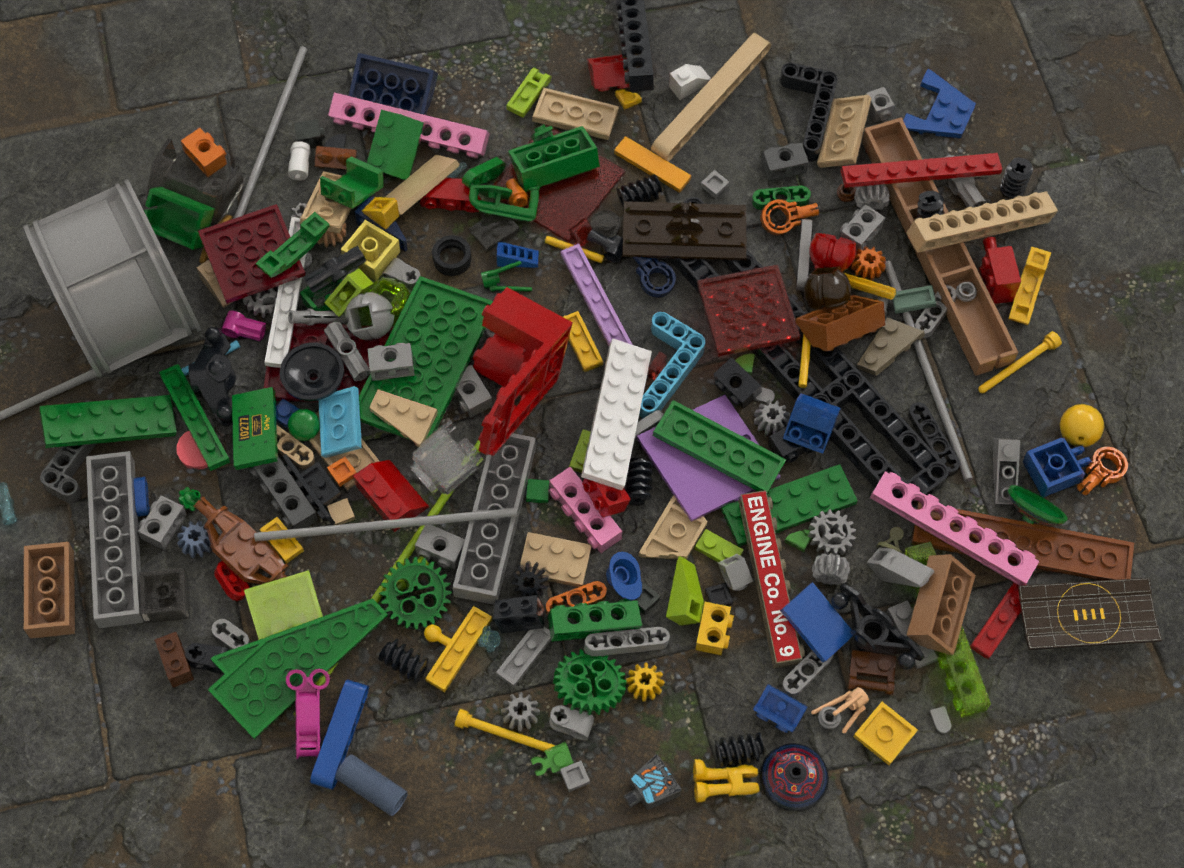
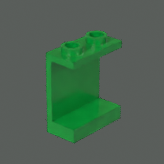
[320,156,383,209]

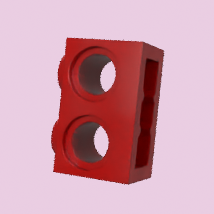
[582,478,631,518]

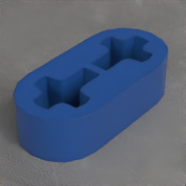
[134,477,150,517]

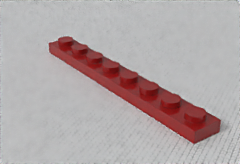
[841,153,1002,188]

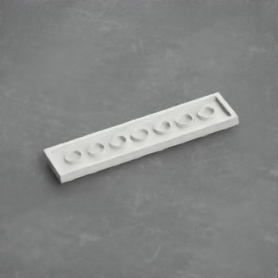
[581,338,652,490]

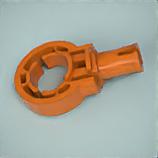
[760,199,819,235]
[1077,447,1128,495]

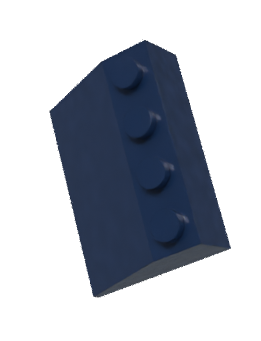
[348,53,438,118]

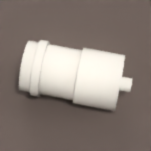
[288,141,310,181]

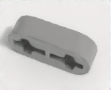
[212,619,250,650]

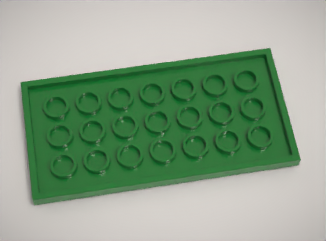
[359,276,493,446]

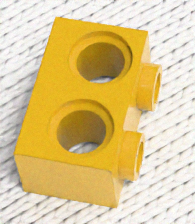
[695,602,734,655]

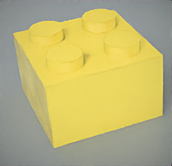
[341,220,400,281]

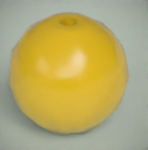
[1059,404,1105,447]

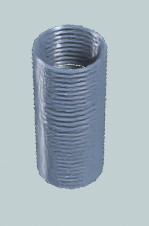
[335,754,408,816]

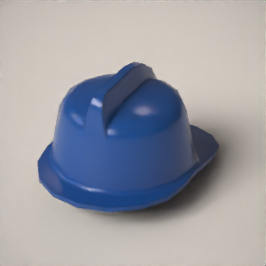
[606,552,642,600]

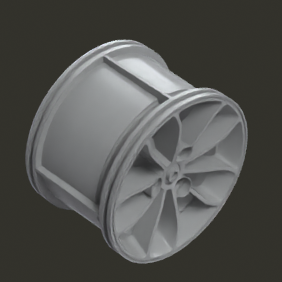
[24,179,201,378]

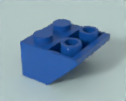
[783,393,841,454]

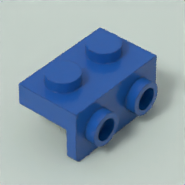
[753,684,808,733]

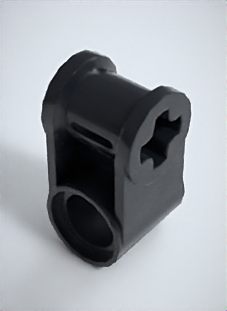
[185,643,230,674]

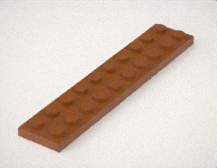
[911,502,1134,581]

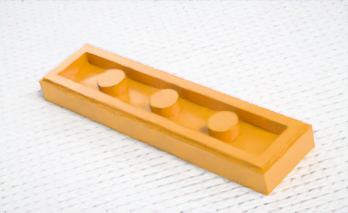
[614,136,691,193]

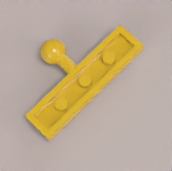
[424,606,492,692]

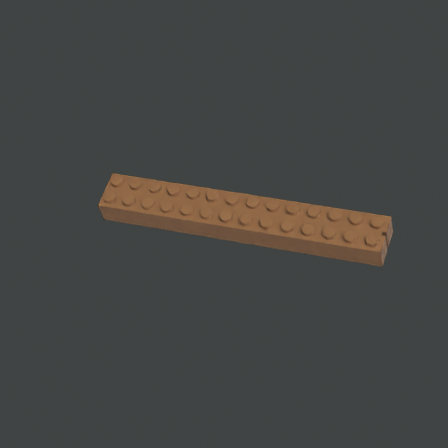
[861,117,1018,376]

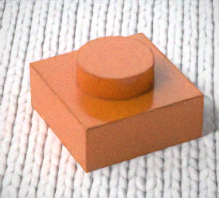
[327,456,357,487]

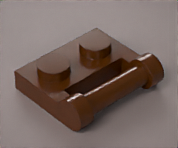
[848,650,896,695]

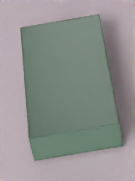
[892,285,936,314]

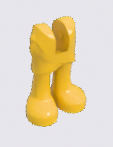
[693,759,759,803]

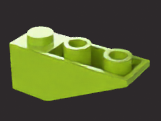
[666,556,704,626]

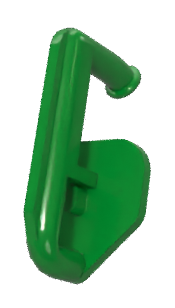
[469,185,540,222]

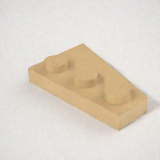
[369,390,438,449]

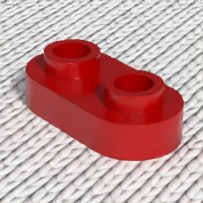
[214,561,249,601]

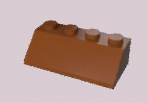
[796,295,885,351]

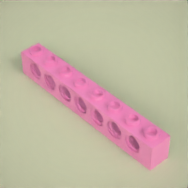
[328,93,490,158]
[870,471,1039,586]

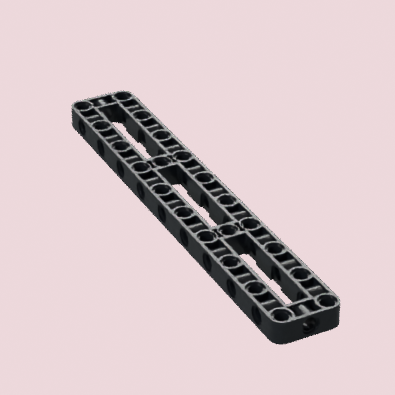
[668,197,949,508]

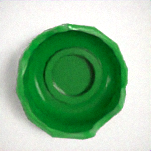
[288,409,320,441]

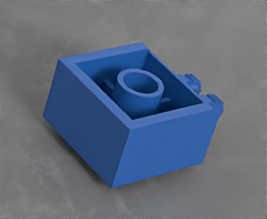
[1022,438,1092,498]

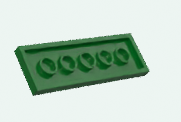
[39,395,177,448]
[652,400,786,493]
[721,464,858,547]

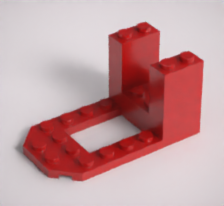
[473,287,573,456]

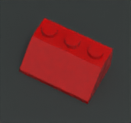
[587,54,629,91]
[353,460,429,532]

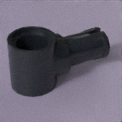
[586,229,623,263]

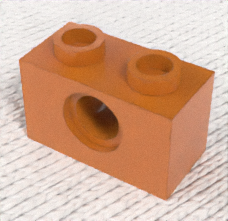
[181,128,227,177]

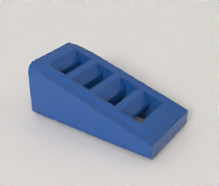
[497,242,539,268]

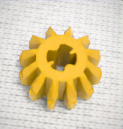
[626,662,664,702]

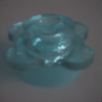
[478,626,501,652]

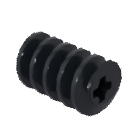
[1000,157,1033,199]
[616,174,662,206]
[917,191,944,219]
[625,457,653,506]
[378,639,429,684]
[715,732,764,767]

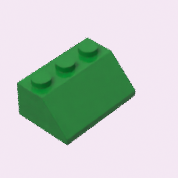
[367,109,424,180]

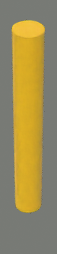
[545,236,604,263]
[798,333,811,388]

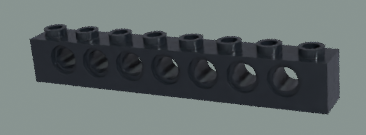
[616,0,654,92]

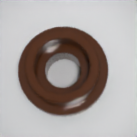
[837,183,856,202]

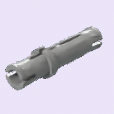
[288,309,348,326]

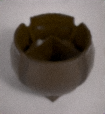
[804,266,852,309]

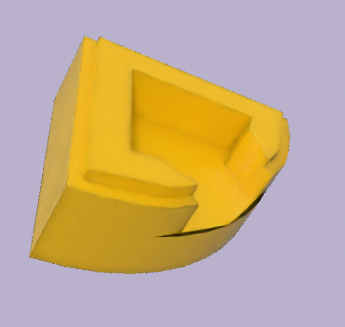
[615,89,642,110]

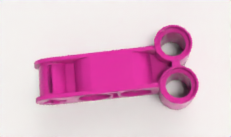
[285,669,330,759]

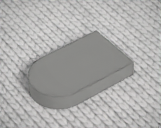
[754,387,775,404]
[929,706,951,734]

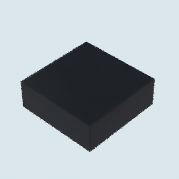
[705,583,733,606]

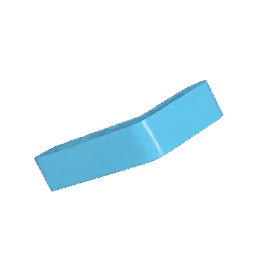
[639,312,705,419]

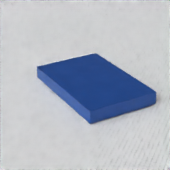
[780,582,853,663]

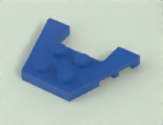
[903,69,976,138]

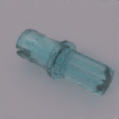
[0,482,17,525]

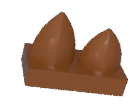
[315,146,357,170]

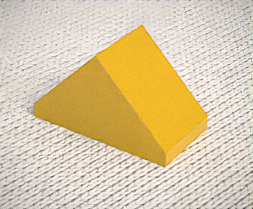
[362,197,399,229]

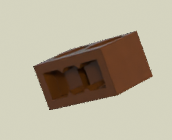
[155,632,194,688]

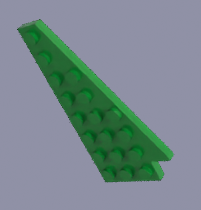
[208,599,388,740]

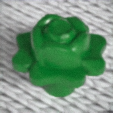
[178,487,201,512]

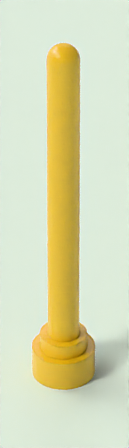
[978,331,1062,393]
[454,709,555,751]

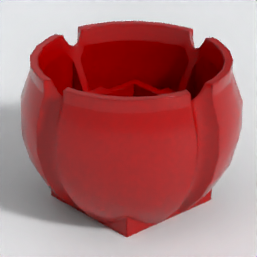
[809,233,856,272]

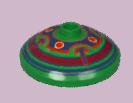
[1008,485,1068,525]

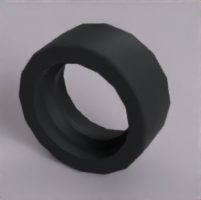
[432,235,471,276]

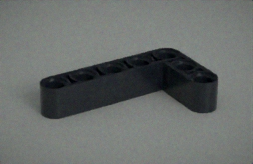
[780,63,838,161]

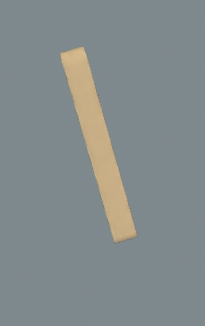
[651,33,771,161]

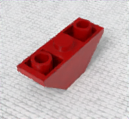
[420,178,481,213]

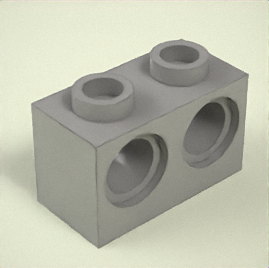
[839,204,885,251]
[138,496,187,550]

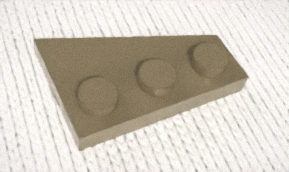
[857,317,925,376]

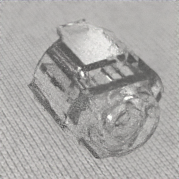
[409,420,484,495]

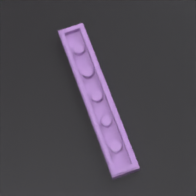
[560,244,632,346]

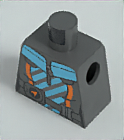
[623,754,682,810]

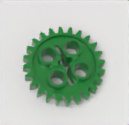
[379,557,452,630]
[553,649,627,715]

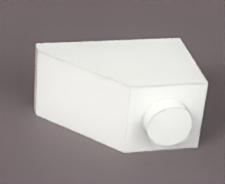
[669,64,711,100]

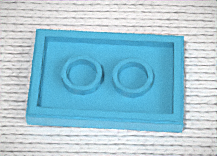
[319,386,362,458]

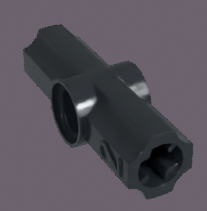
[304,245,367,293]

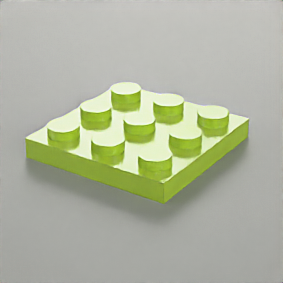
[244,570,323,640]

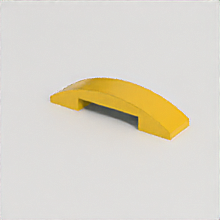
[1008,246,1051,325]

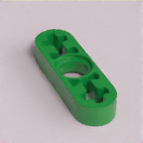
[462,157,506,189]
[752,186,811,210]

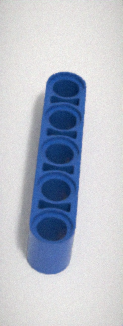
[310,679,369,790]

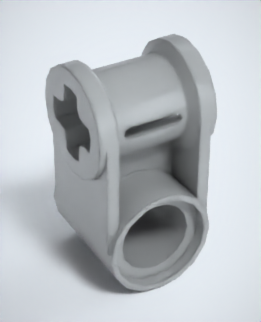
[382,258,421,293]
[549,705,594,740]

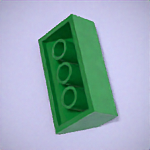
[508,126,600,192]

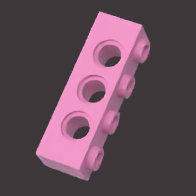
[548,467,622,553]

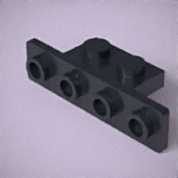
[283,454,342,525]

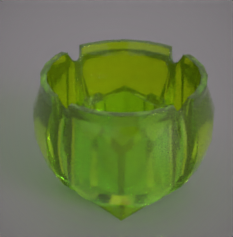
[365,277,410,326]

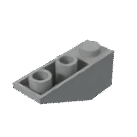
[993,438,1020,504]
[867,547,934,588]

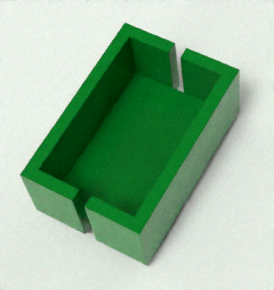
[144,187,215,250]

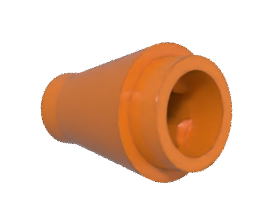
[506,179,528,207]

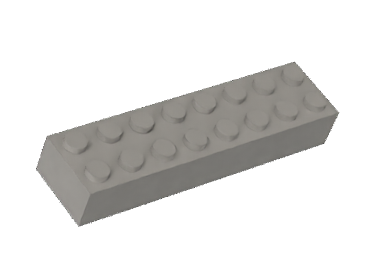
[453,433,536,605]
[86,451,144,628]

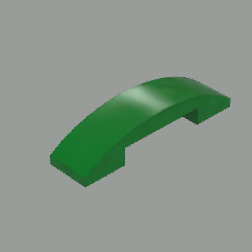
[256,212,330,278]

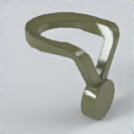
[876,527,904,553]

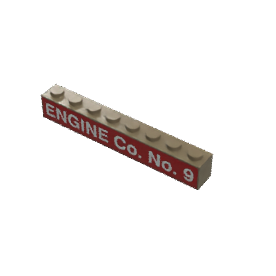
[738,490,805,669]

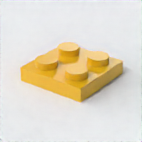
[853,702,918,765]

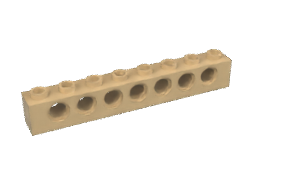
[906,191,1058,253]

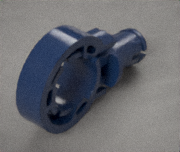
[633,257,676,298]

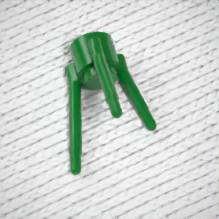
[481,261,532,292]

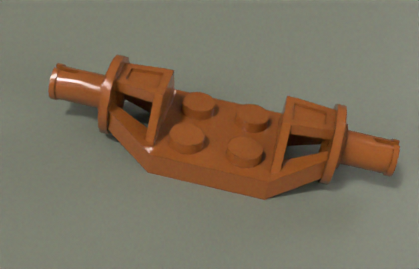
[194,497,289,585]

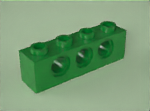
[547,599,642,642]

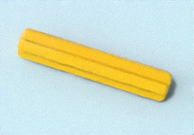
[843,272,896,300]

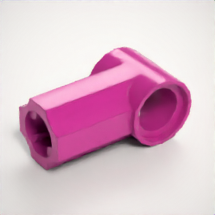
[221,310,266,341]

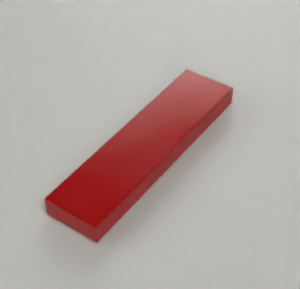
[969,583,1027,660]

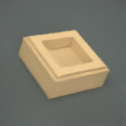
[327,498,355,525]

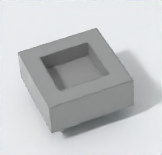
[701,170,729,198]
[560,761,590,792]

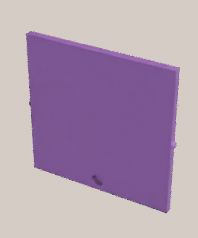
[637,395,781,522]

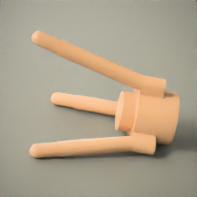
[811,687,869,734]

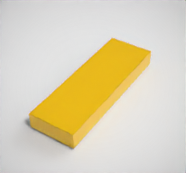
[563,311,603,372]

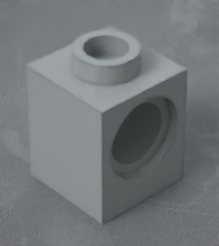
[866,87,894,122]
[718,554,753,591]

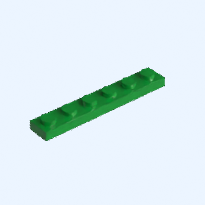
[159,364,230,471]

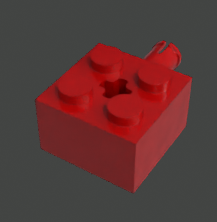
[978,237,1021,304]

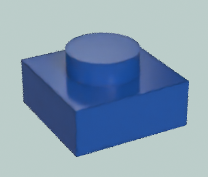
[276,399,299,428]

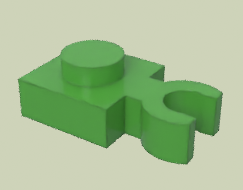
[530,742,574,776]

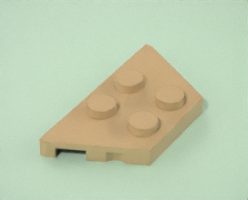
[639,495,707,560]

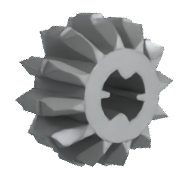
[855,184,890,211]
[754,400,790,436]
[812,553,850,586]
[501,692,540,732]

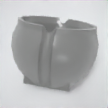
[345,292,394,341]

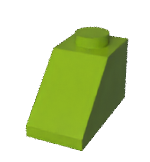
[324,269,374,317]

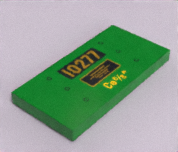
[232,387,278,470]

